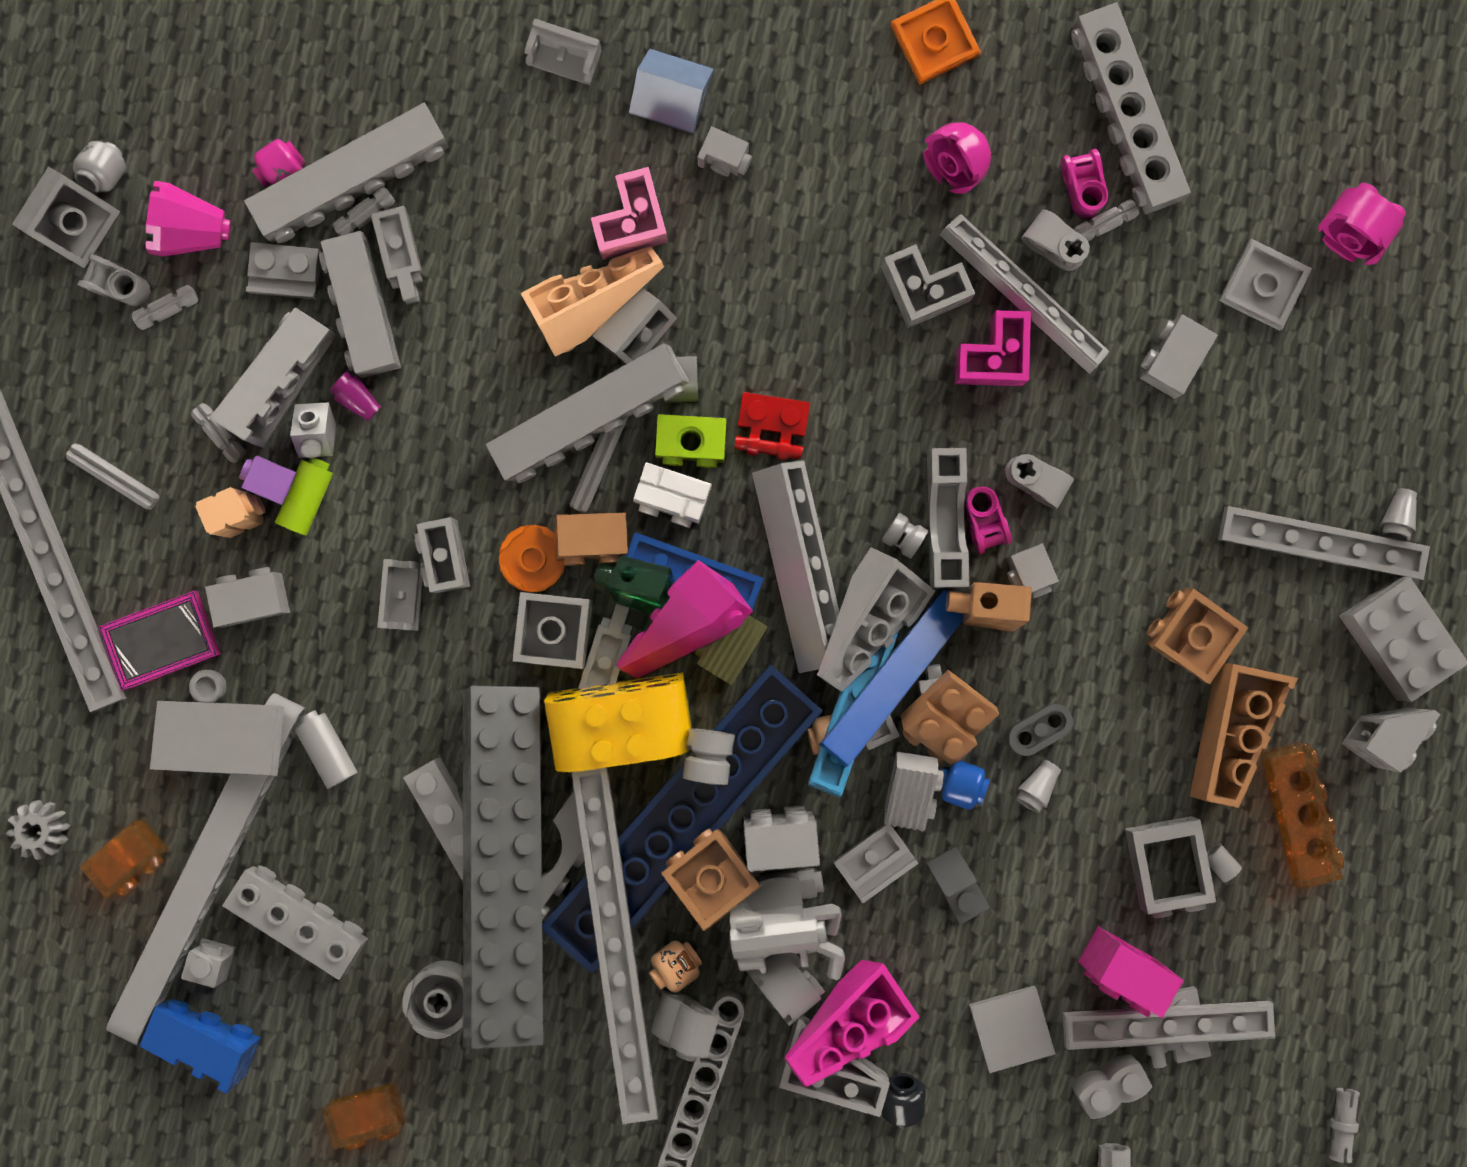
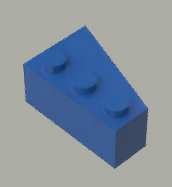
[140,999,261,1094]

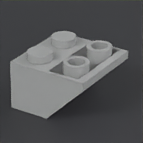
[1342,707,1441,773]

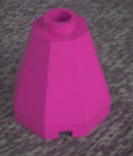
[146,181,231,257]

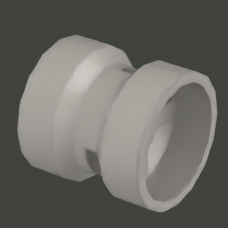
[881,512,928,559]

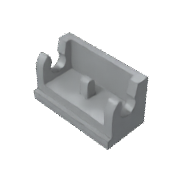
[525,18,602,85]
[377,559,424,631]

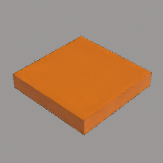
[890,0,981,85]

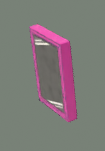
[98,591,221,691]

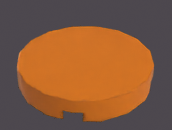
[499,525,566,593]

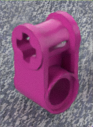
[1061,149,1108,220]
[964,487,1012,555]

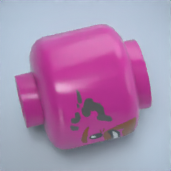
[252,139,306,187]

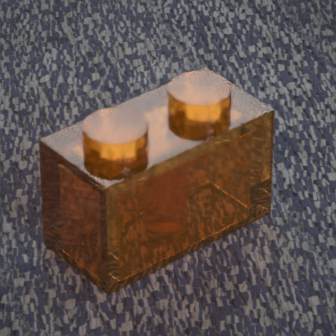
[79,818,170,899]
[322,1081,407,1151]

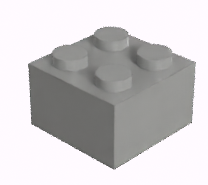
[513,592,593,669]

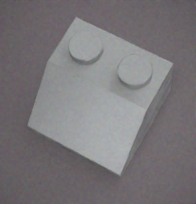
[12,167,120,269]

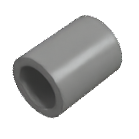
[1207,843,1242,883]

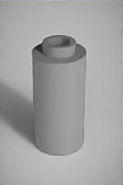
[294,710,358,790]

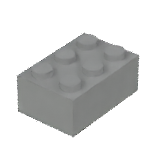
[1339,577,1467,702]
[744,806,820,871]

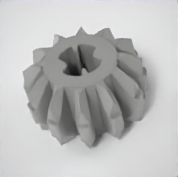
[6,800,71,860]

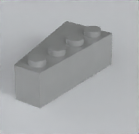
[210,307,337,448]

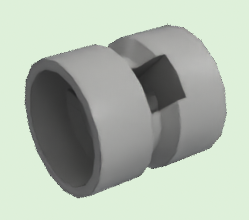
[682,728,735,785]

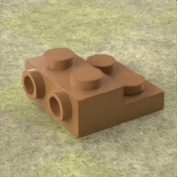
[1146,588,1248,684]
[900,670,999,765]
[661,829,762,931]

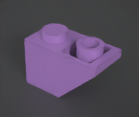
[239,456,297,505]

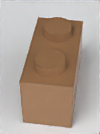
[554,513,628,566]

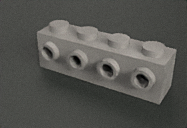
[222,866,368,980]

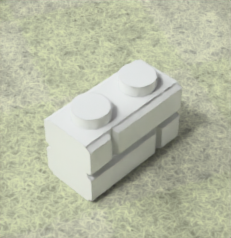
[633,462,712,528]

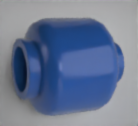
[941,760,990,810]

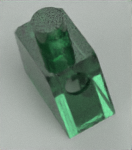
[594,556,675,615]

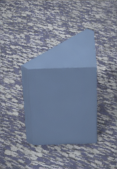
[629,49,714,134]

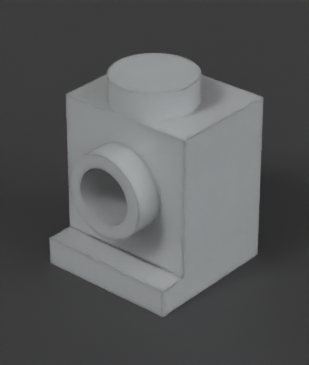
[697,126,752,176]
[181,938,235,988]

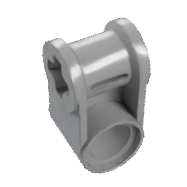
[1021,209,1090,271]
[77,253,151,306]
[1005,454,1074,510]

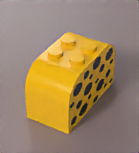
[544,672,692,772]

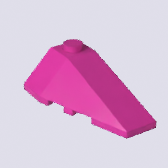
[616,560,753,679]
[784,960,920,1087]

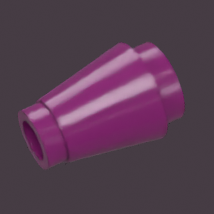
[329,371,381,421]

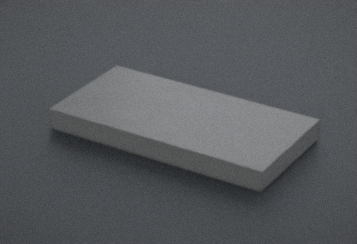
[150,701,284,776]

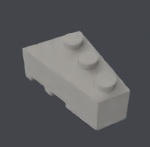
[778,1015,890,1117]

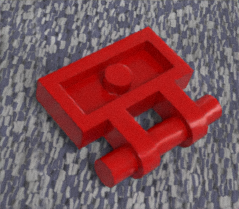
[734,392,810,461]

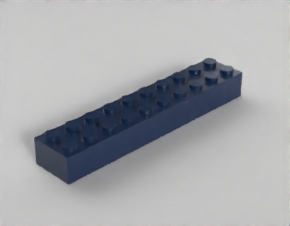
[542,664,823,974]

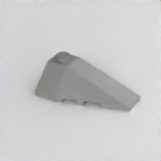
[817,547,935,692]

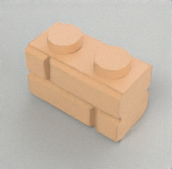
[195,487,266,538]

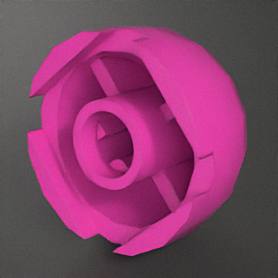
[923,122,991,194]

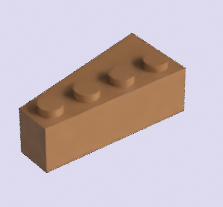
[1190,663,1298,808]

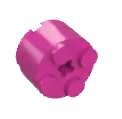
[1318,183,1406,265]

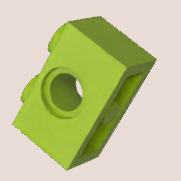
[655,414,727,468]

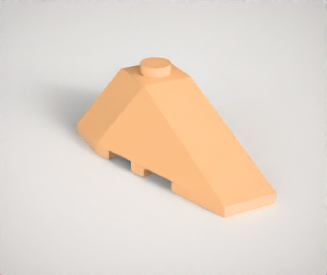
[521,246,664,357]

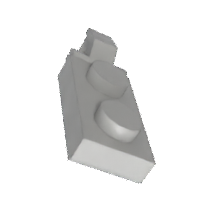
[371,206,423,305]
[578,603,632,689]

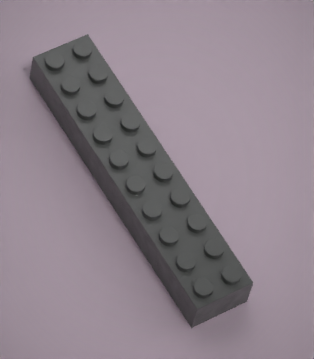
[463,686,543,1049]

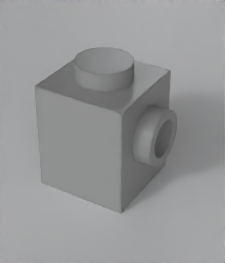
[290,402,336,458]
[1006,543,1059,599]

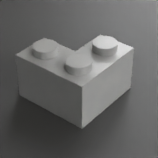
[881,244,975,328]

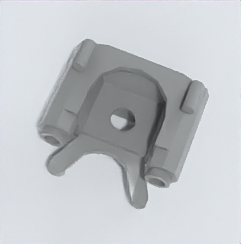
[730,864,845,980]

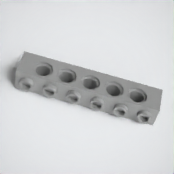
[1071,2,1191,215]

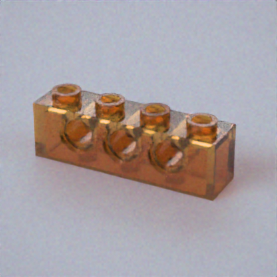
[1260,742,1344,889]

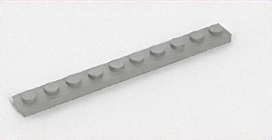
[0,390,126,712]
[572,767,658,1124]

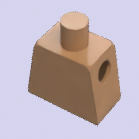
[946,582,1032,632]

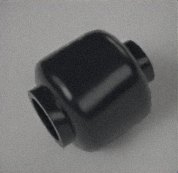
[882,1073,926,1128]

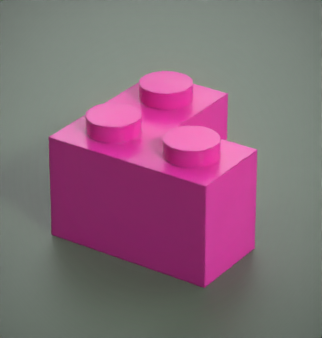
[954,310,1031,386]

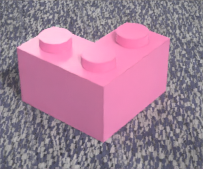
[591,167,668,260]

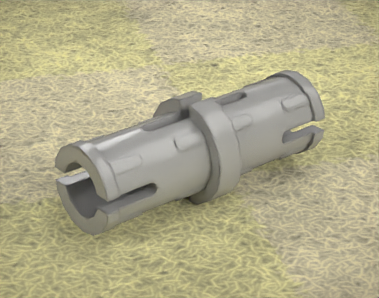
[1329,1088,1360,1163]

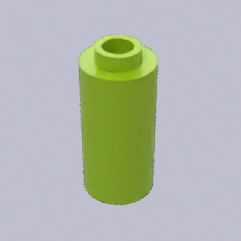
[274,458,334,536]

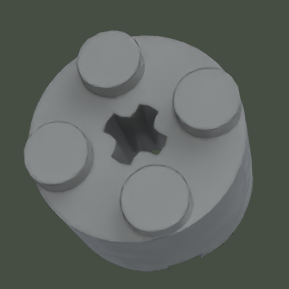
[746,952,825,1026]
[402,960,463,1039]

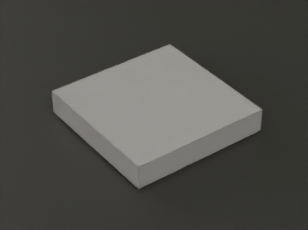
[1219,238,1312,331]
[969,986,1055,1073]

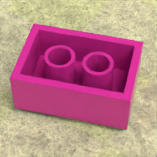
[1078,926,1184,1018]

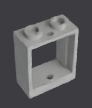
[1125,816,1216,918]

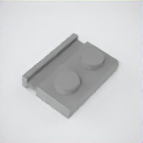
[246,242,321,300]
[833,824,918,903]

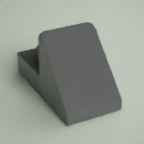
[926,846,990,925]

